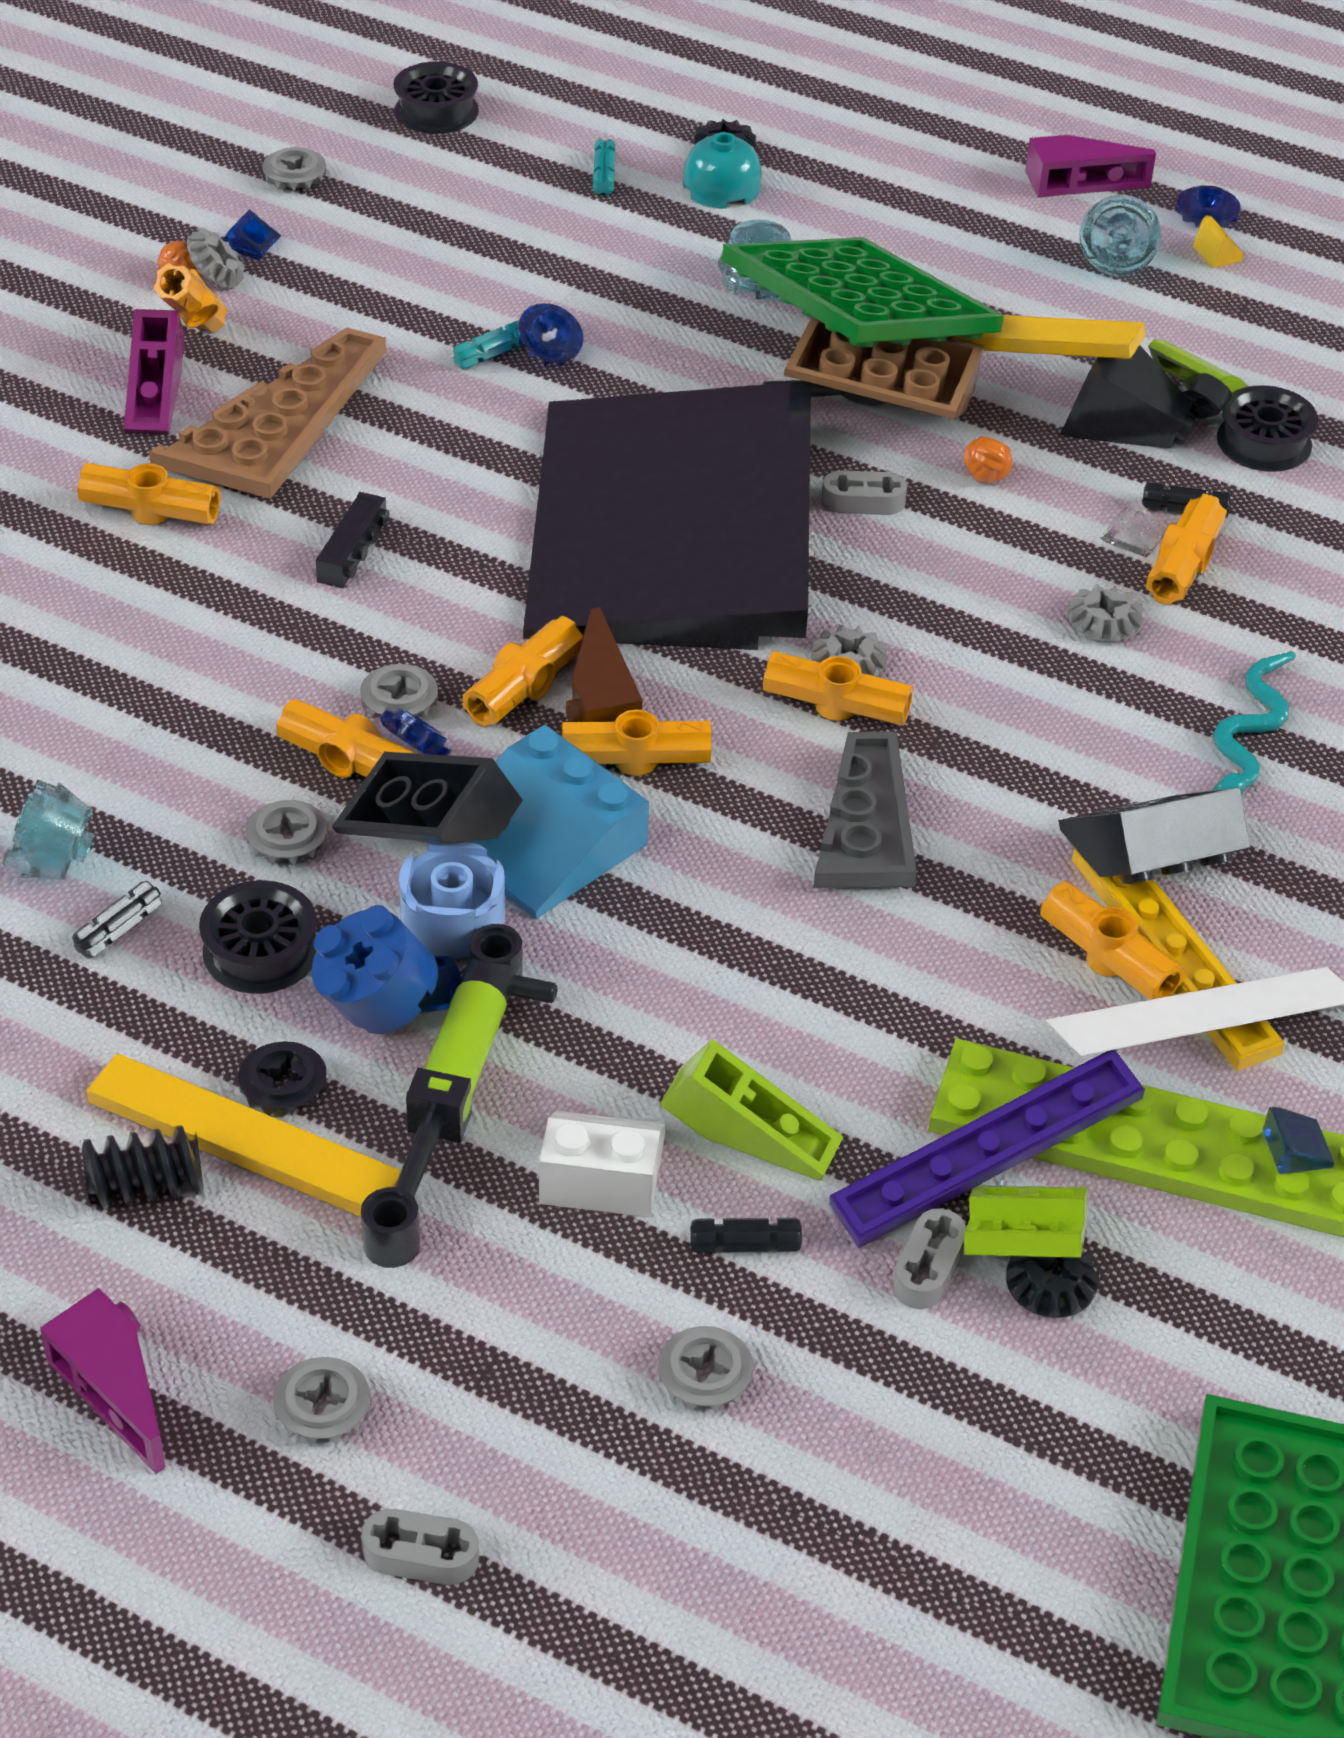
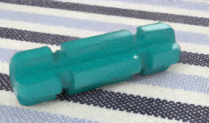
[593,138,616,195]
[453,320,530,369]

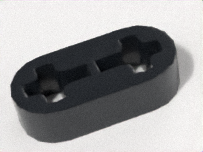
[1179,373,1233,419]

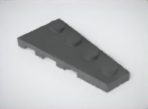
[813,732,917,888]

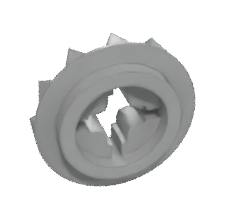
[263,147,327,191]
[187,228,245,288]
[1068,584,1143,641]
[811,625,887,677]
[360,664,438,725]
[246,800,328,866]
[658,1326,753,1413]
[273,1357,370,1446]

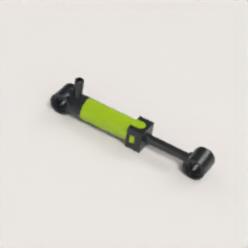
[360,924,558,1268]

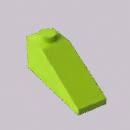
[660,1039,843,1181]

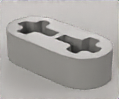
[821,470,908,515]
[893,1208,966,1309]
[361,1509,479,1585]

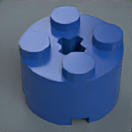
[312,905,438,1034]

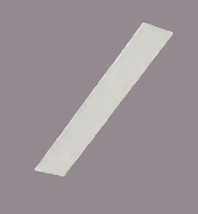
[1045,967,1344,1056]

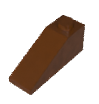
[566,607,643,722]

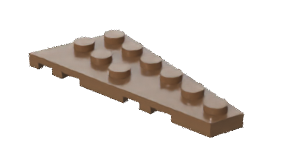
[149,327,386,499]

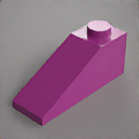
[1025,135,1156,197]
[124,309,185,434]
[40,1288,166,1474]

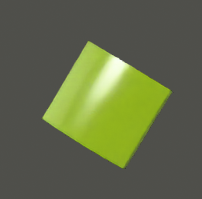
[1148,339,1249,393]
[964,1185,1088,1257]

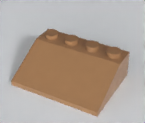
[784,318,984,419]

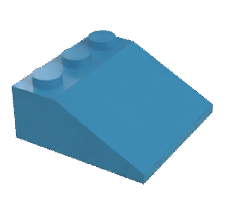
[470,724,649,919]

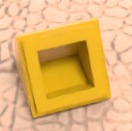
[1193,215,1244,268]

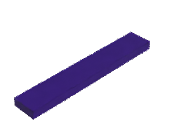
[829,1050,1145,1249]

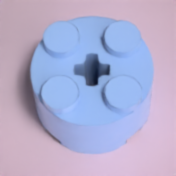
[399,841,505,959]

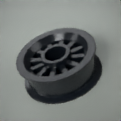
[393,61,479,134]
[1217,385,1318,472]
[199,880,316,994]

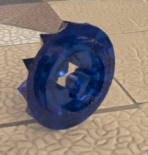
[1176,185,1241,228]
[516,303,583,366]
[380,706,452,755]

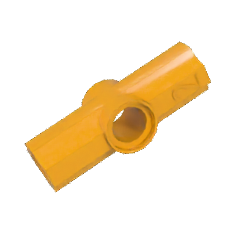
[153,263,228,333]
[77,463,221,526]
[1146,494,1227,605]
[463,616,584,728]
[763,651,914,726]
[276,698,419,778]
[562,709,712,776]
[1040,880,1186,1000]

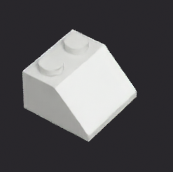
[539,1110,666,1218]

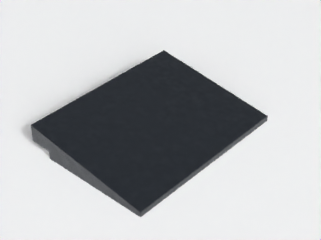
[523,381,811,650]

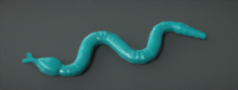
[1213,651,1296,794]

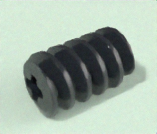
[82,1125,204,1209]

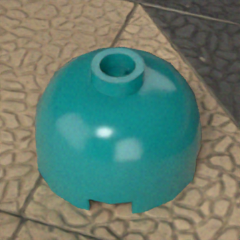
[683,132,762,209]

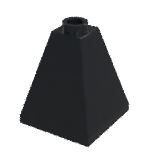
[1060,345,1195,448]

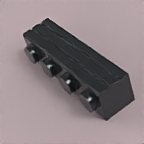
[315,491,390,588]

